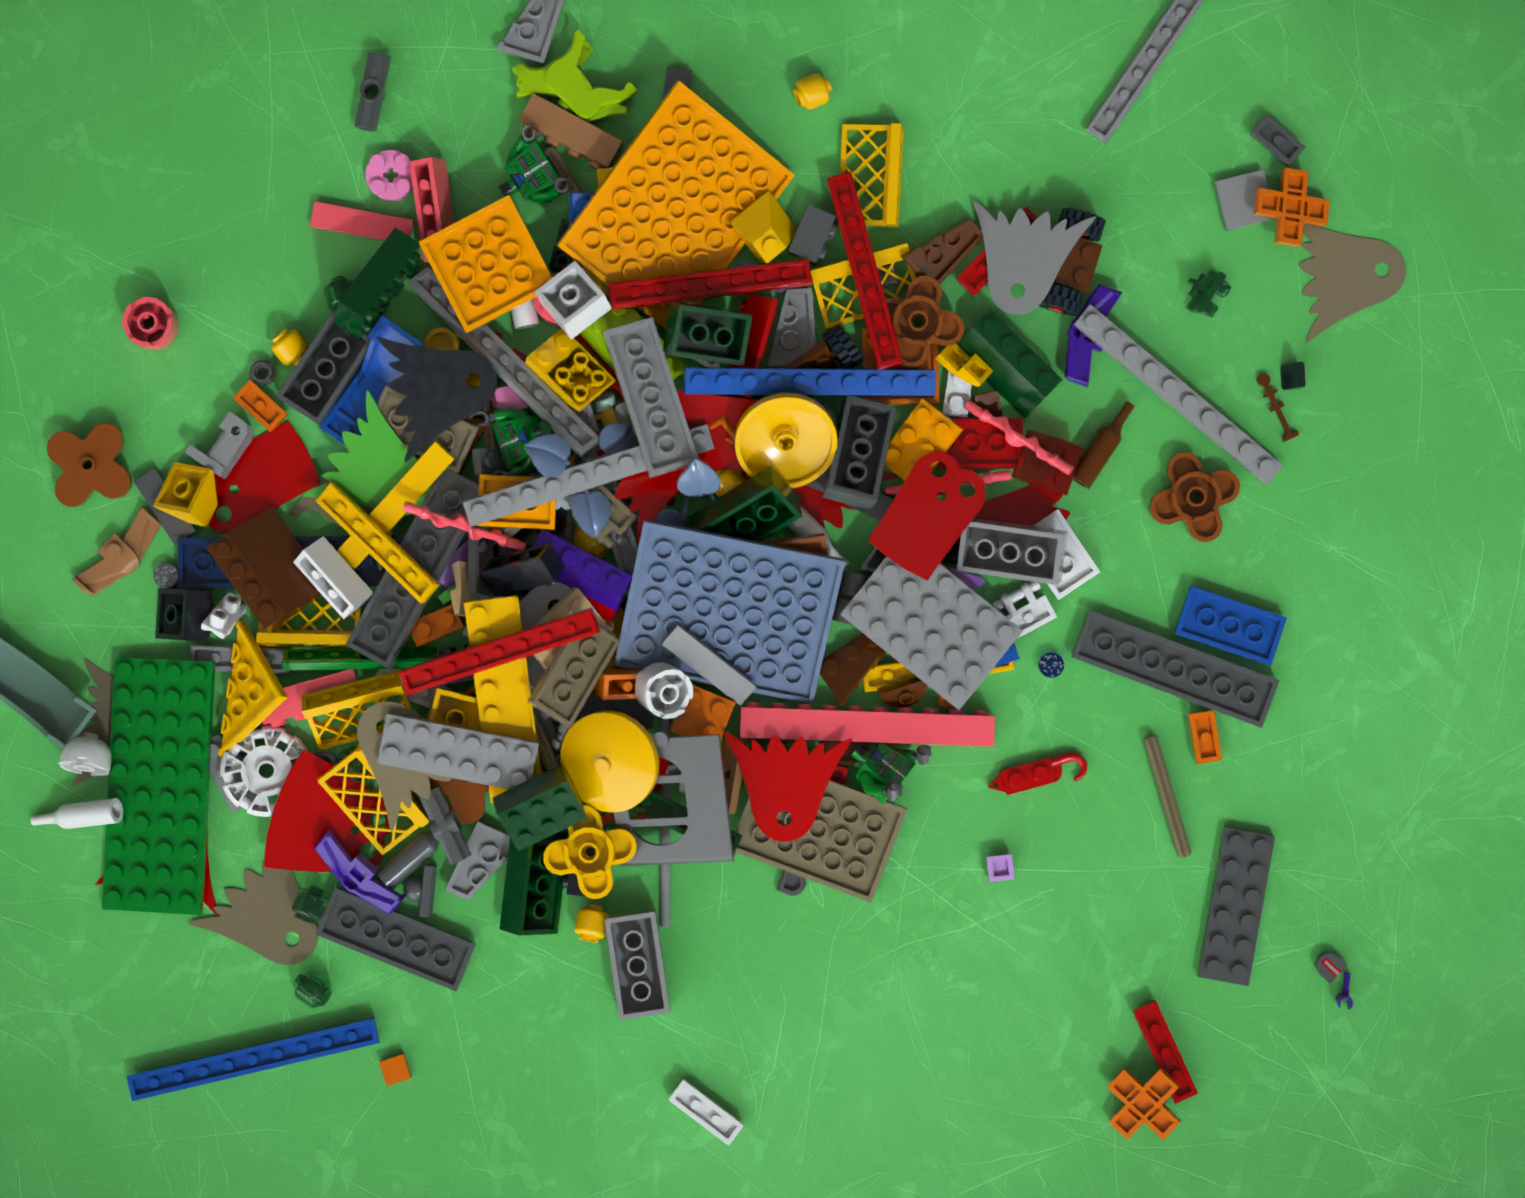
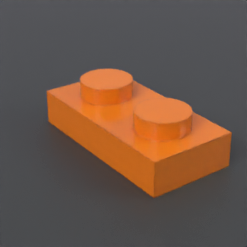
[233,380,288,433]
[1188,710,1222,764]

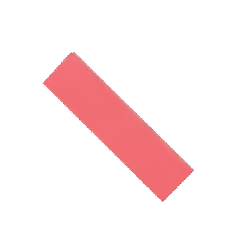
[310,201,414,241]

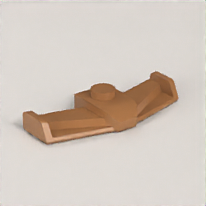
[72,507,161,597]

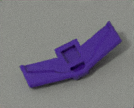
[1065,284,1122,388]
[314,828,406,915]

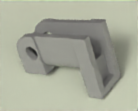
[184,411,254,479]

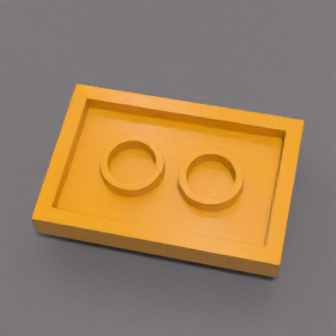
[885,398,963,481]
[478,474,556,529]

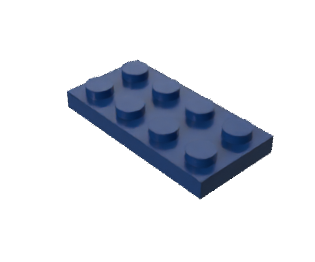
[1174,586,1287,666]

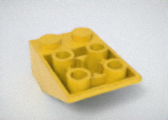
[525,328,616,412]

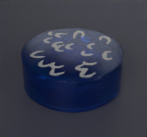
[1038,653,1064,678]

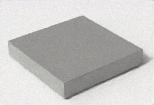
[1214,170,1276,231]

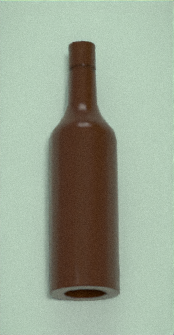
[1069,401,1135,489]

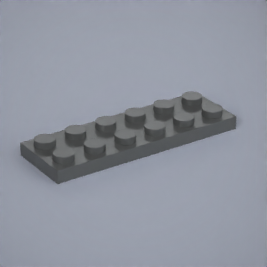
[1197,827,1275,986]
[315,887,476,991]

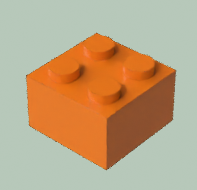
[670,685,736,741]

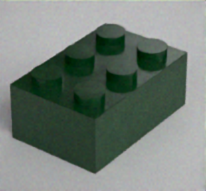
[663,301,752,366]
[492,764,588,852]

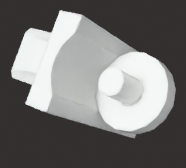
[201,592,247,639]

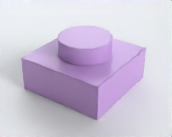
[986,853,1015,882]

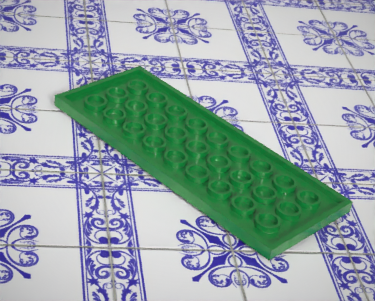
[102,657,216,915]

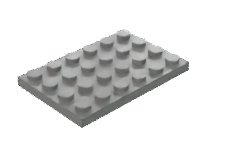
[840,556,1023,710]

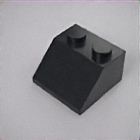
[155,588,213,642]

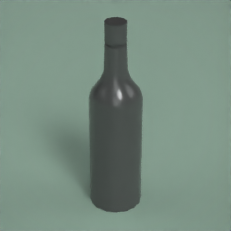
[376,831,439,890]

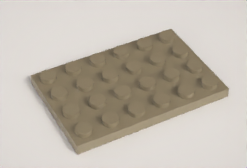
[735,779,907,902]

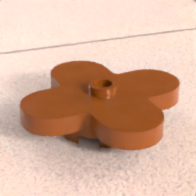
[886,276,964,369]
[47,423,132,507]
[1149,452,1240,542]
[428,777,489,824]

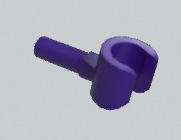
[1336,972,1353,1009]

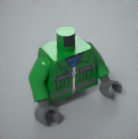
[498,124,574,203]
[475,407,551,476]
[851,743,932,805]

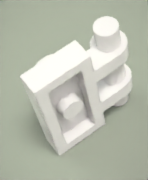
[992,582,1057,639]

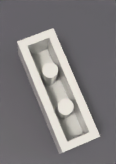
[293,536,374,619]

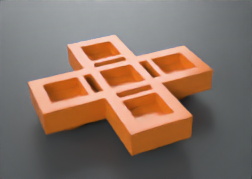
[1253,167,1330,247]
[1107,1067,1181,1140]

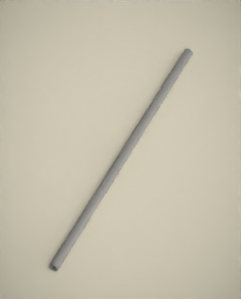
[660,717,670,927]

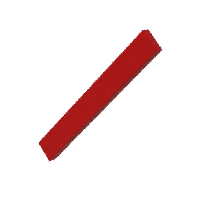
[827,172,903,370]
[608,259,812,310]
[398,608,601,695]

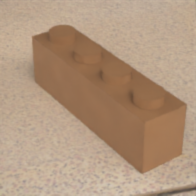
[519,93,623,169]

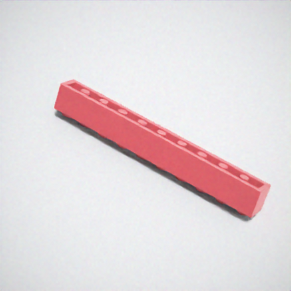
[740,702,995,747]

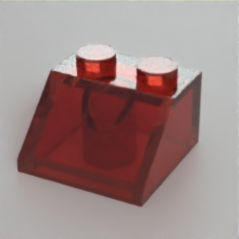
[1011,430,1083,496]

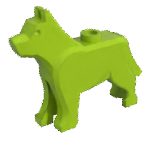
[512,30,638,123]

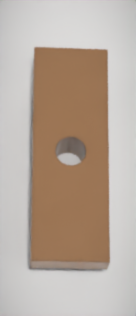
[722,736,748,814]

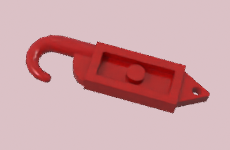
[988,752,1087,795]

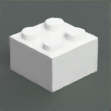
[535,261,612,340]

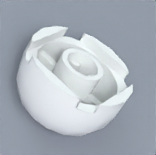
[59,733,112,776]

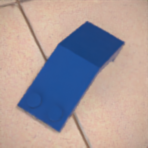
[320,316,424,445]

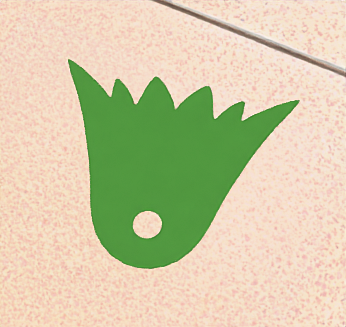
[302,390,431,516]

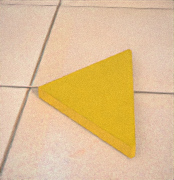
[218,620,288,757]

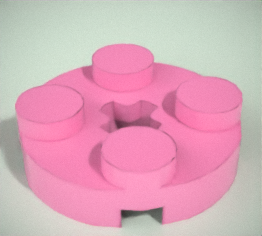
[366,150,413,202]

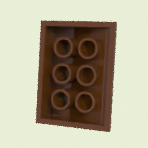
[206,507,322,633]

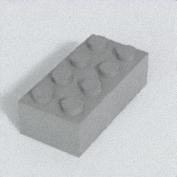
[957,518,1068,585]
[604,909,671,1020]

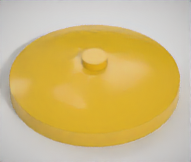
[734,393,837,488]
[560,710,659,812]

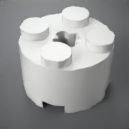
[635,662,693,719]

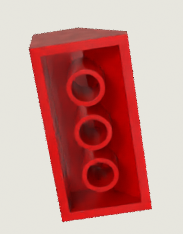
[722,295,778,399]

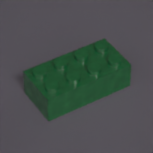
[334,227,421,340]
[688,466,803,542]

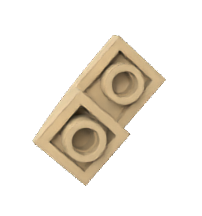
[450,561,479,617]

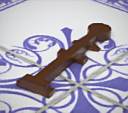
[1257,373,1299,442]

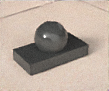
[403,864,437,917]

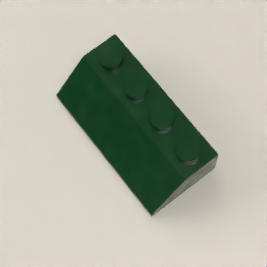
[957,310,1063,418]
[500,832,569,936]

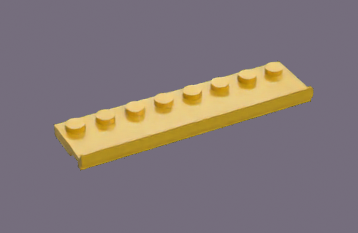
[464,595,541,803]

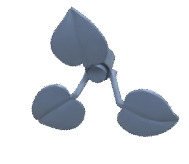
[524,423,638,538]
[653,457,720,528]

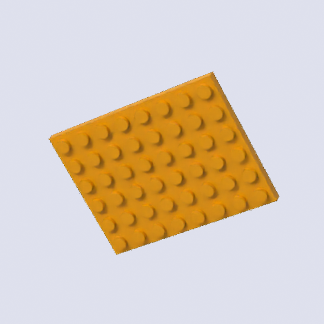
[556,81,795,330]

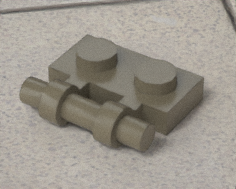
[571,485,638,549]

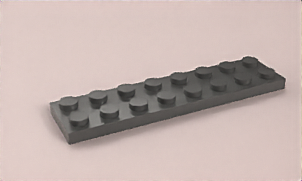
[346,468,479,669]
[1071,610,1279,728]

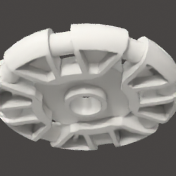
[220,725,308,817]

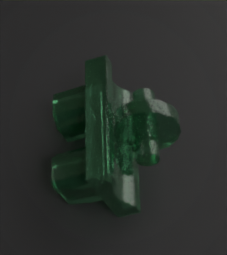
[1186,270,1232,317]

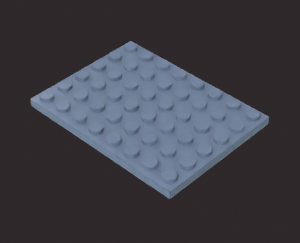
[614,519,845,704]

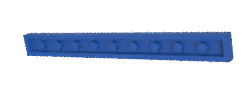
[684,367,936,396]
[126,1017,380,1101]

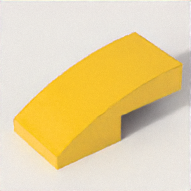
[935,344,993,387]

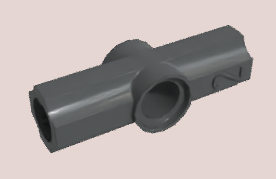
[354,52,391,132]
[419,786,472,865]

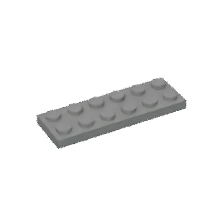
[603,317,699,478]
[377,712,539,789]

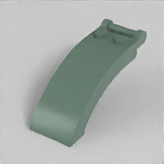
[0,634,97,749]

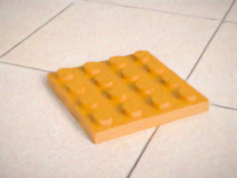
[419,195,552,333]

